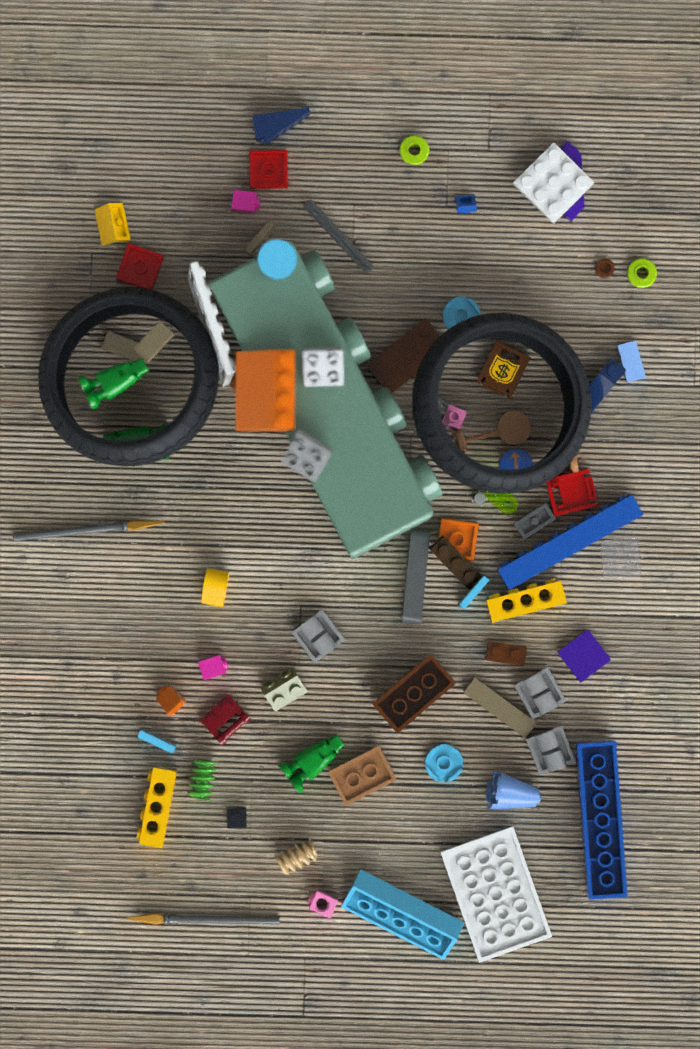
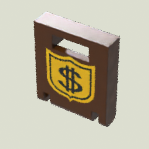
[476,341,531,399]

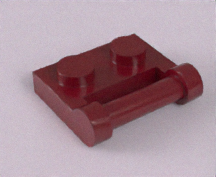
[200,694,251,746]

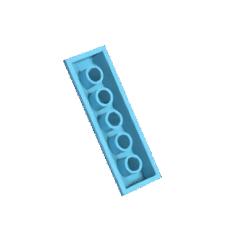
[341,870,464,960]

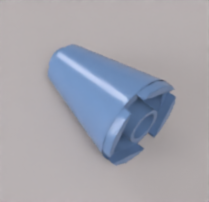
[485,771,541,809]

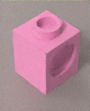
[442,404,467,430]
[307,889,338,918]

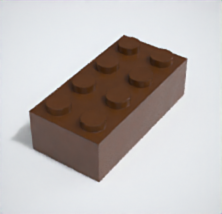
[372,653,456,734]

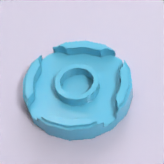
[258,239,297,279]
[443,297,480,329]
[425,744,463,782]

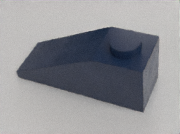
[252,107,310,144]
[589,358,626,413]

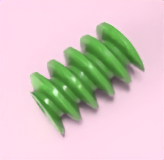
[187,759,217,801]

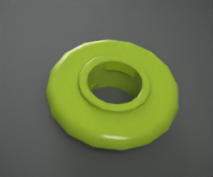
[399,135,429,165]
[627,258,657,288]

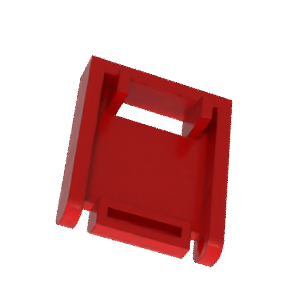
[546,469,599,516]

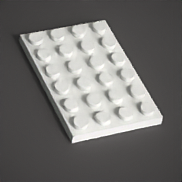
[187,261,236,387]
[440,826,552,963]

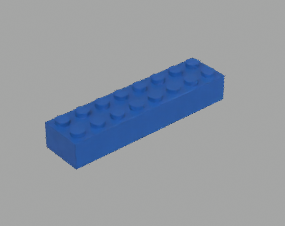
[575,740,628,900]

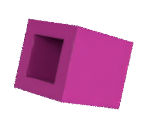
[231,190,260,215]
[198,655,229,680]

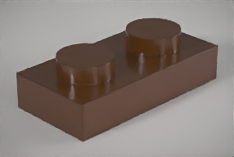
[486,641,527,666]

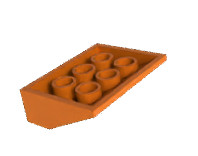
[235,350,295,431]

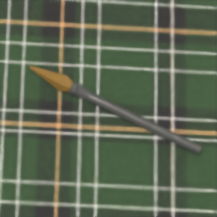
[13,519,165,541]
[126,913,280,925]

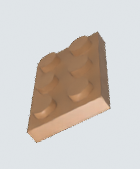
[328,745,397,806]

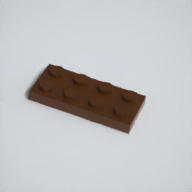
[366,318,440,393]

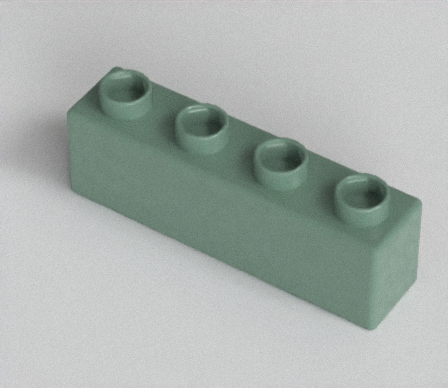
[208,241,443,560]

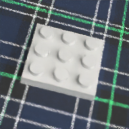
[513,143,595,224]

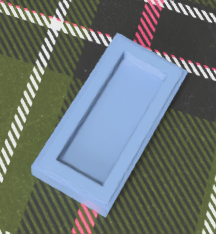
[617,341,646,383]

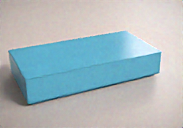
[459,576,489,610]
[138,729,176,753]

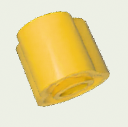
[201,568,229,607]

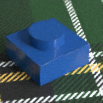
[456,194,477,213]

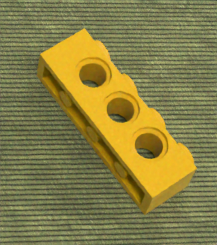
[485,578,567,623]
[136,766,177,848]

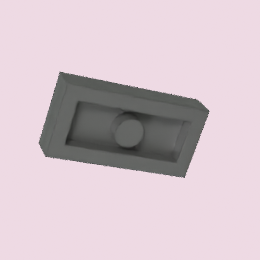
[513,503,556,540]

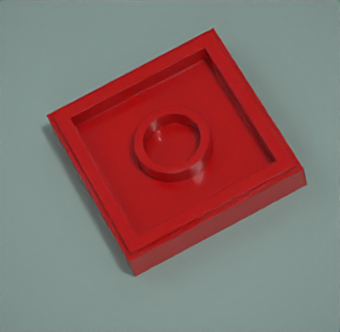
[249,150,288,189]
[116,243,164,290]

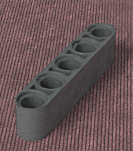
[402,529,430,625]

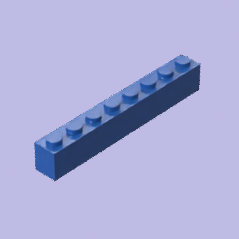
[497,494,644,590]

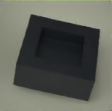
[227,808,247,828]

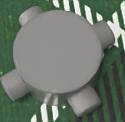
[471,490,488,507]

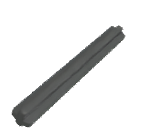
[304,199,373,274]

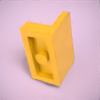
[95,203,131,246]

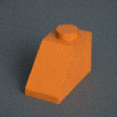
[156,685,187,716]

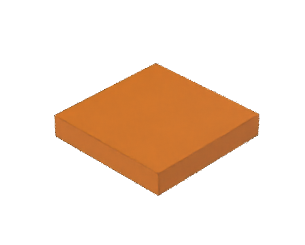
[438,518,479,561]

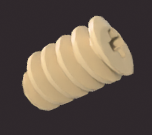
[274,837,317,875]

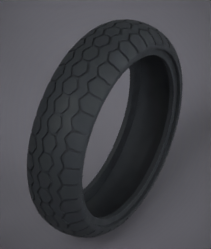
[38,287,219,467]
[412,313,591,494]

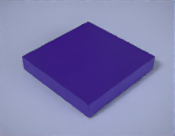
[557,629,611,683]

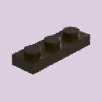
[429,535,482,590]

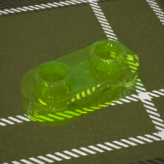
[484,492,518,514]

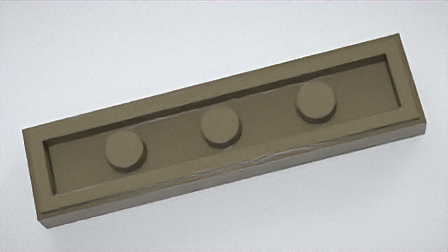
[463,677,537,738]

